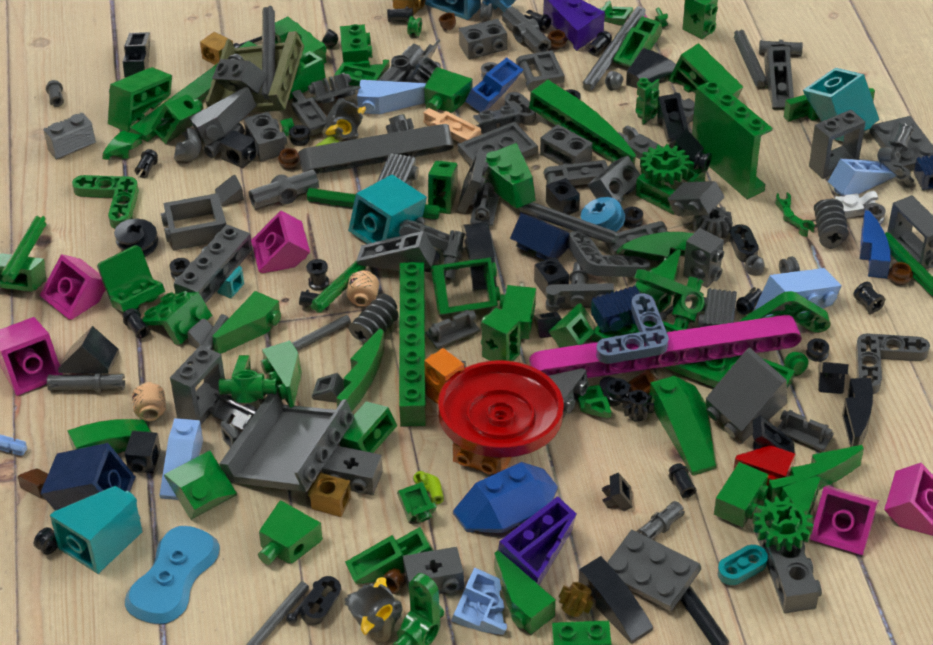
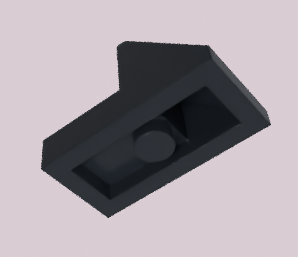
[657,93,689,141]
[818,361,849,394]
[752,415,795,453]

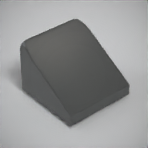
[215,175,244,206]
[188,318,214,350]
[312,373,344,403]
[220,421,241,448]

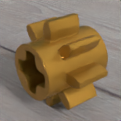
[558,582,594,617]

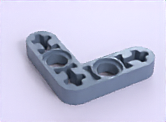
[596,293,669,364]

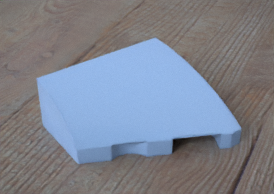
[451,567,507,635]

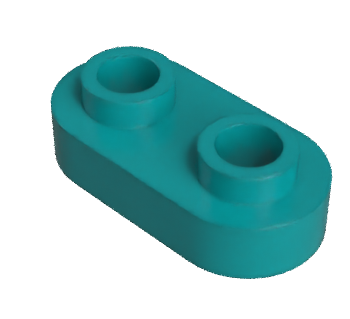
[717,545,768,585]

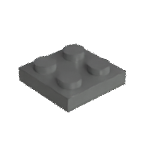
[457,149,488,214]

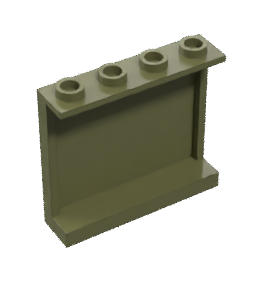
[206,31,304,114]

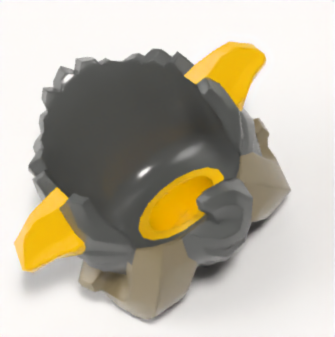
[322,98,366,141]
[345,577,403,642]

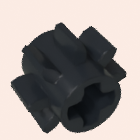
[622,390,654,422]

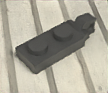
[291,90,327,136]

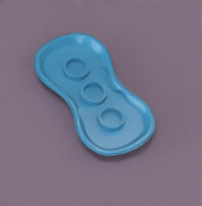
[125,526,220,624]

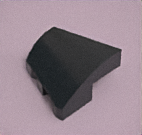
[626,48,676,88]

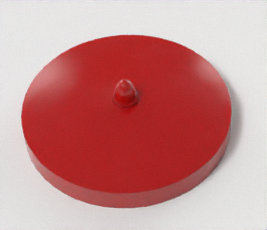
[438,360,564,458]

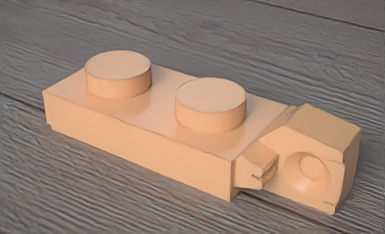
[423,108,481,143]

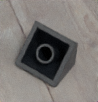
[58,326,119,374]

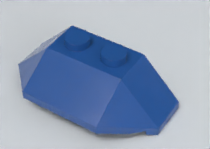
[453,462,558,533]

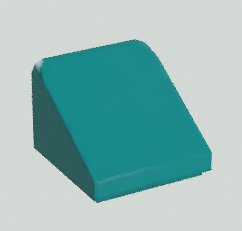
[217,266,244,299]

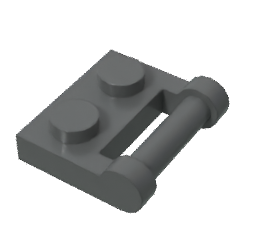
[516,50,565,91]

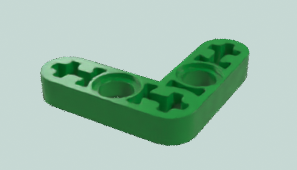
[72,175,139,229]
[739,291,831,333]

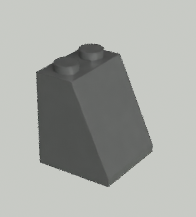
[706,347,787,442]

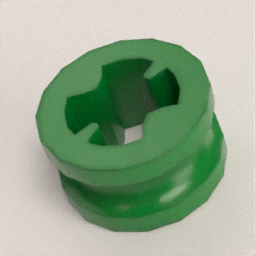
[407,16,422,36]

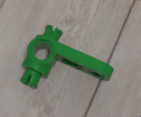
[634,269,704,329]
[219,355,277,403]
[392,573,444,645]

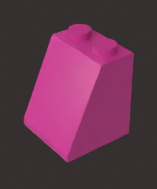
[0,317,63,396]

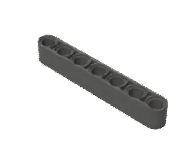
[298,124,454,174]

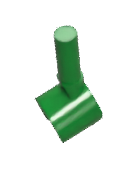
[655,7,668,27]
[280,118,294,136]

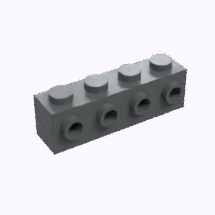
[174,224,252,304]

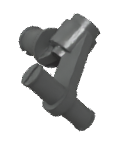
[877,123,915,187]

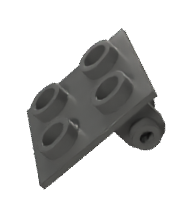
[406,39,441,84]
[308,73,361,104]

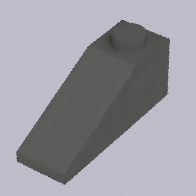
[764,46,794,109]
[189,86,257,146]
[356,231,436,271]

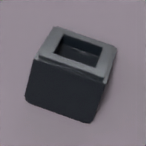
[534,312,562,338]

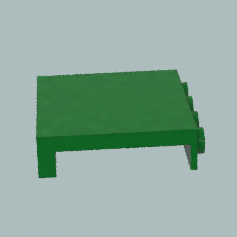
[692,80,773,200]

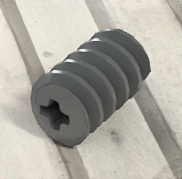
[814,198,849,249]
[348,294,399,343]

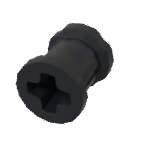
[306,259,329,291]
[853,281,886,314]

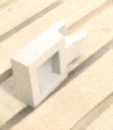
[835,191,878,218]

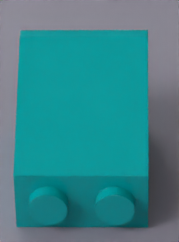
[803,67,880,142]
[348,174,427,244]
[50,486,143,574]

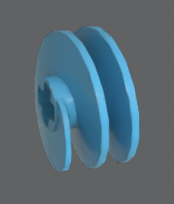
[580,197,625,232]

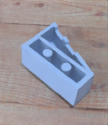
[754,268,842,317]

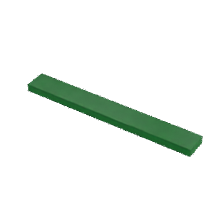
[130,41,258,142]

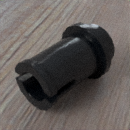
[387,6,413,23]
[524,10,552,30]
[587,31,612,56]
[134,149,158,178]
[736,287,762,315]
[299,289,330,310]
[122,308,150,339]
[668,463,696,498]

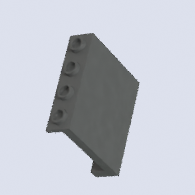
[219,393,355,492]

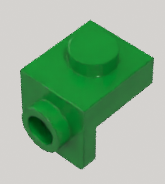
[397,482,437,523]

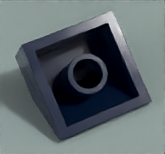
[510,213,570,260]

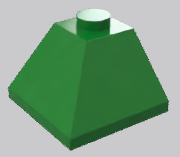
[164,450,237,520]

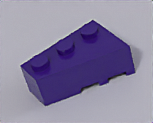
[543,0,605,51]
[497,496,577,586]

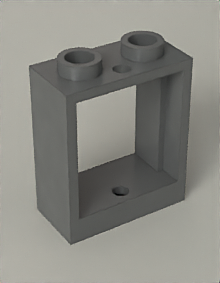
[809,110,865,179]
[161,193,226,251]
[887,195,933,269]
[170,345,225,425]

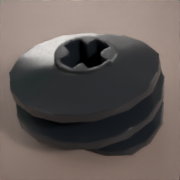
[114,218,158,257]

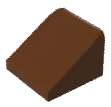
[627,369,657,395]
[18,468,48,498]

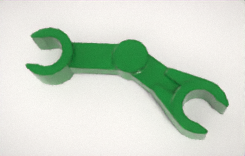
[775,192,815,237]

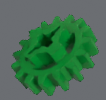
[640,144,690,185]
[753,497,814,551]

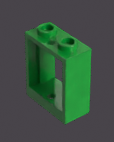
[636,160,706,214]
[431,257,501,315]

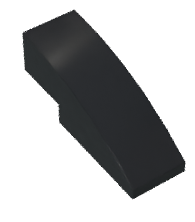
[122,32,150,78]
[842,378,873,447]
[579,556,653,644]

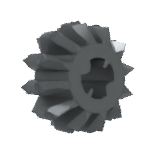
[693,206,733,239]

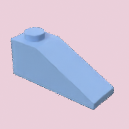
[357,80,426,114]
[828,159,896,196]
[159,418,203,500]

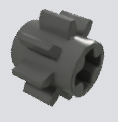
[386,114,414,133]

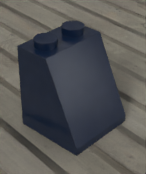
[40,443,136,511]

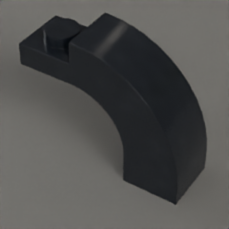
[461,222,497,291]

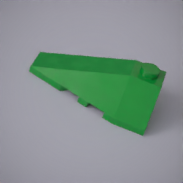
[650,376,716,476]

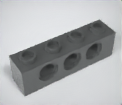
[753,510,822,613]

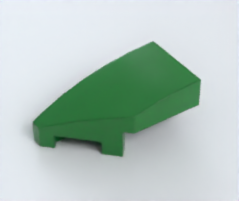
[598,1,634,25]
[102,131,142,160]
[577,385,612,418]

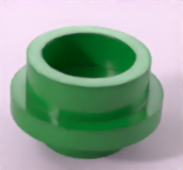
[784,352,809,376]

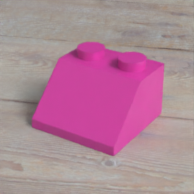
[251,210,310,273]
[39,254,106,320]
[884,462,933,536]
[809,485,879,555]

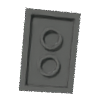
[869,116,933,171]
[457,121,538,165]
[607,529,702,611]

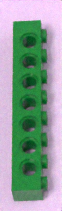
[399,262,426,427]

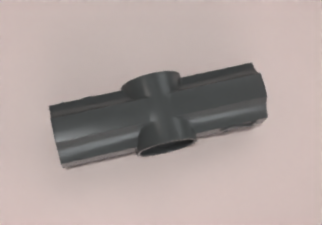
[502,6,551,53]
[378,43,425,82]
[248,170,320,209]

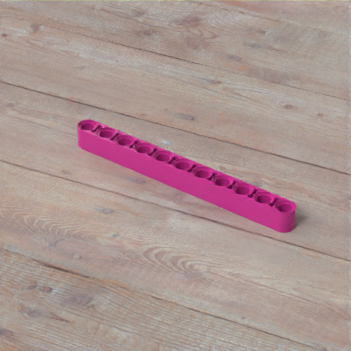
[529,315,802,378]

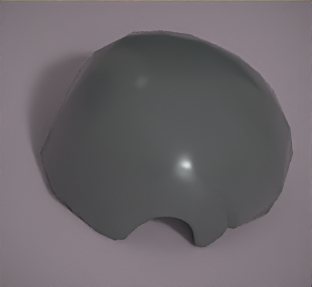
[174,128,202,162]

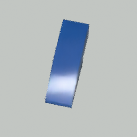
[466,57,524,112]
[859,210,891,279]

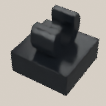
[602,472,633,511]

